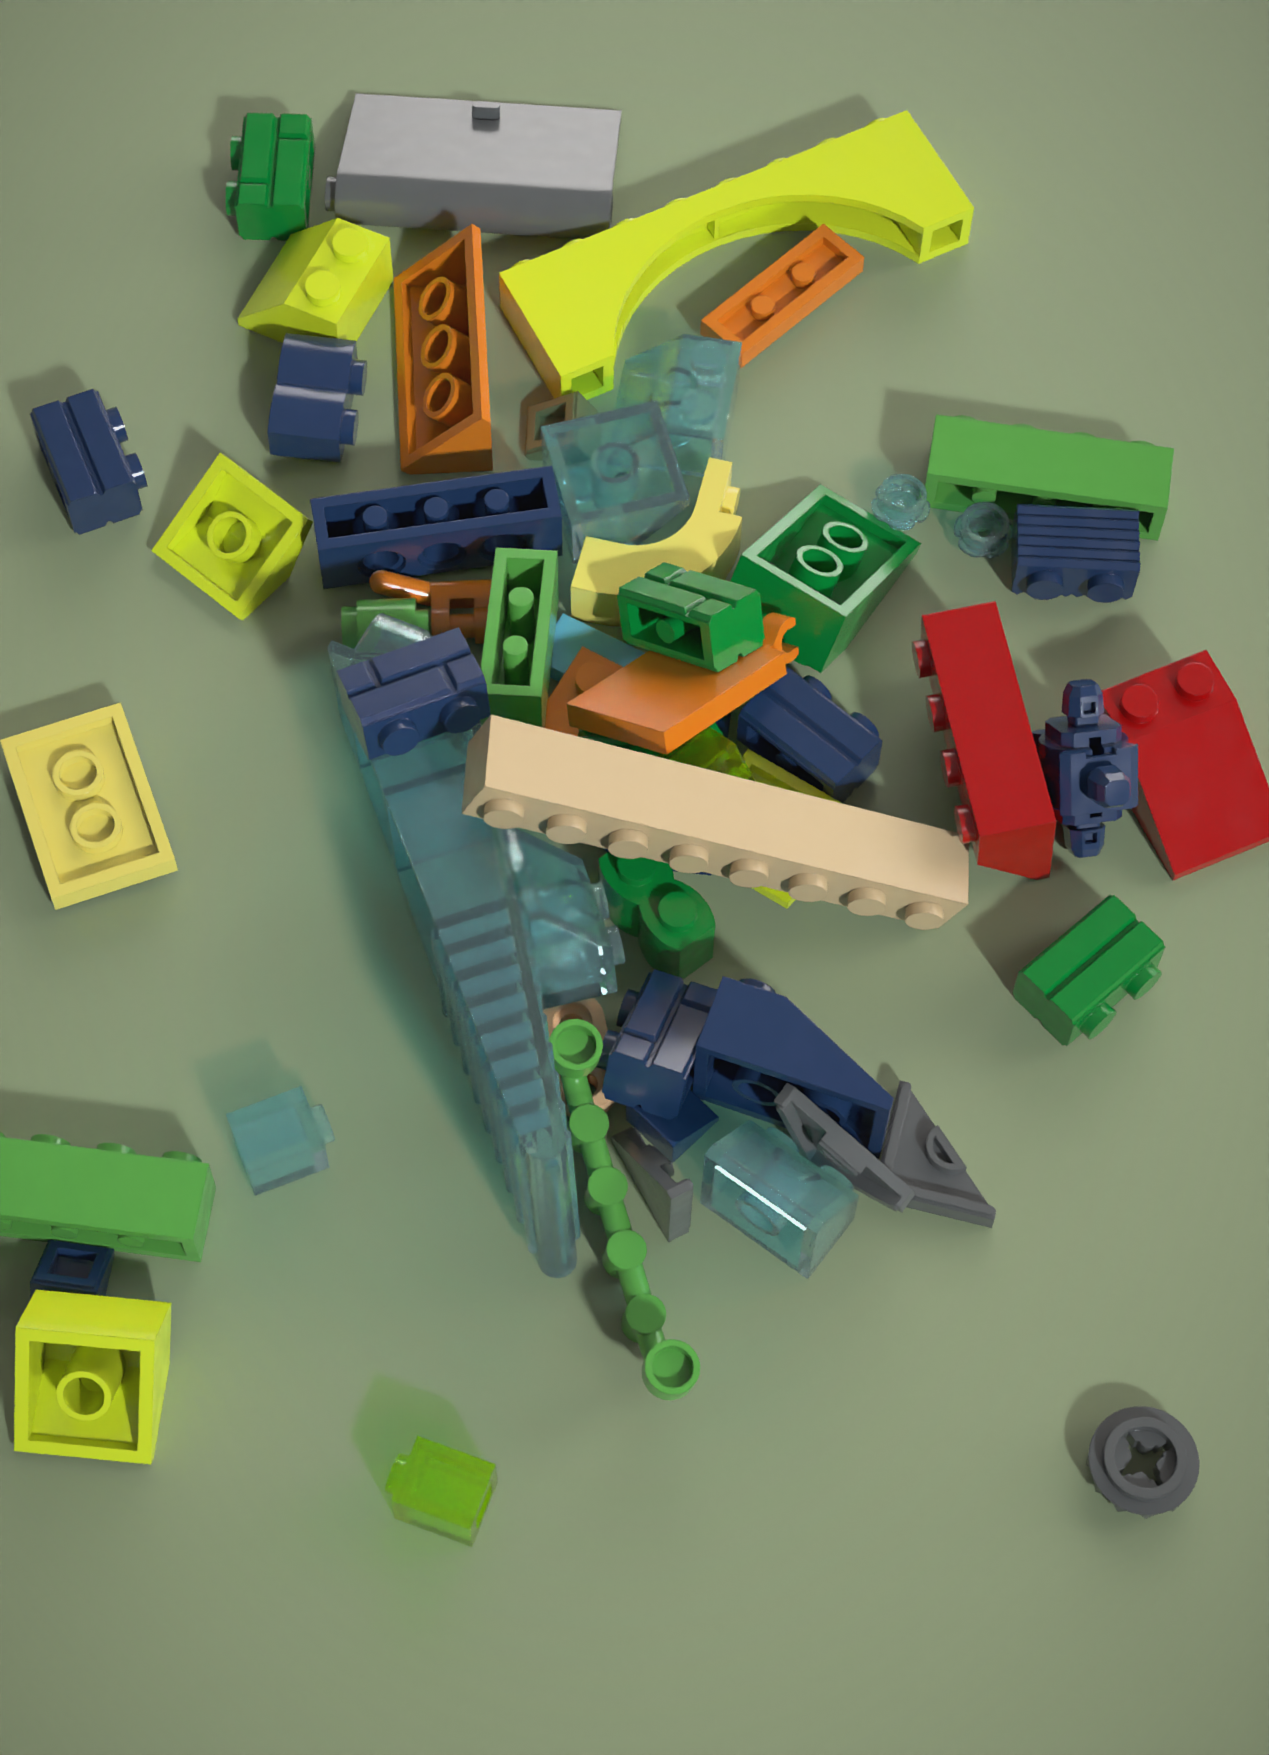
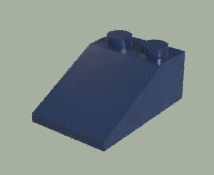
[693,976,894,1160]

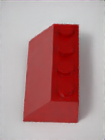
[912,601,1056,880]

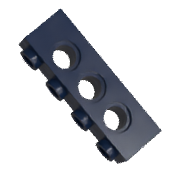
[310,466,563,589]

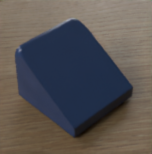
[626,1090,719,1163]
[30,1240,114,1299]

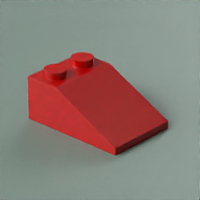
[1102,649,1269,881]

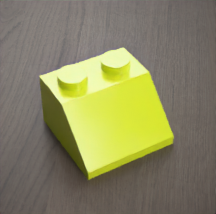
[237,218,394,343]
[14,1290,172,1464]

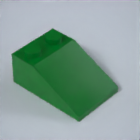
[730,484,921,673]

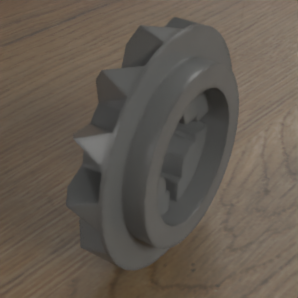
[1086,1406,1200,1519]

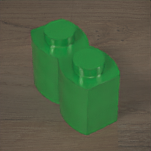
[598,852,716,979]

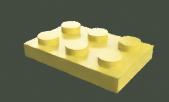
[0,702,178,910]

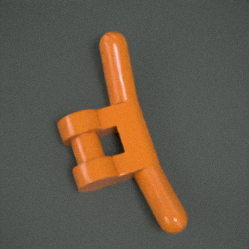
[369,570,492,644]

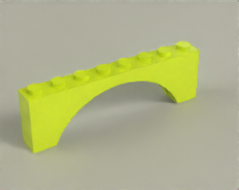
[499,110,974,400]

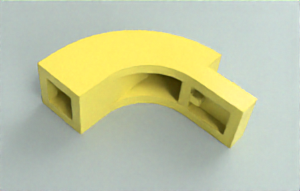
[571,457,742,626]

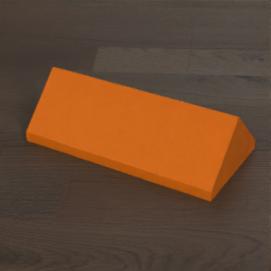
[394,224,493,475]

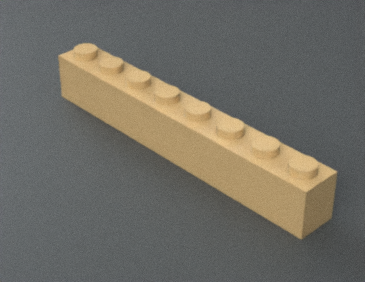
[461,715,969,930]

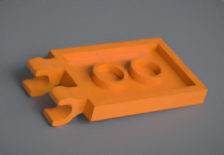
[566,612,799,755]

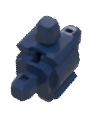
[1032,679,1138,858]

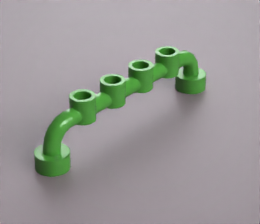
[547,1019,700,1400]

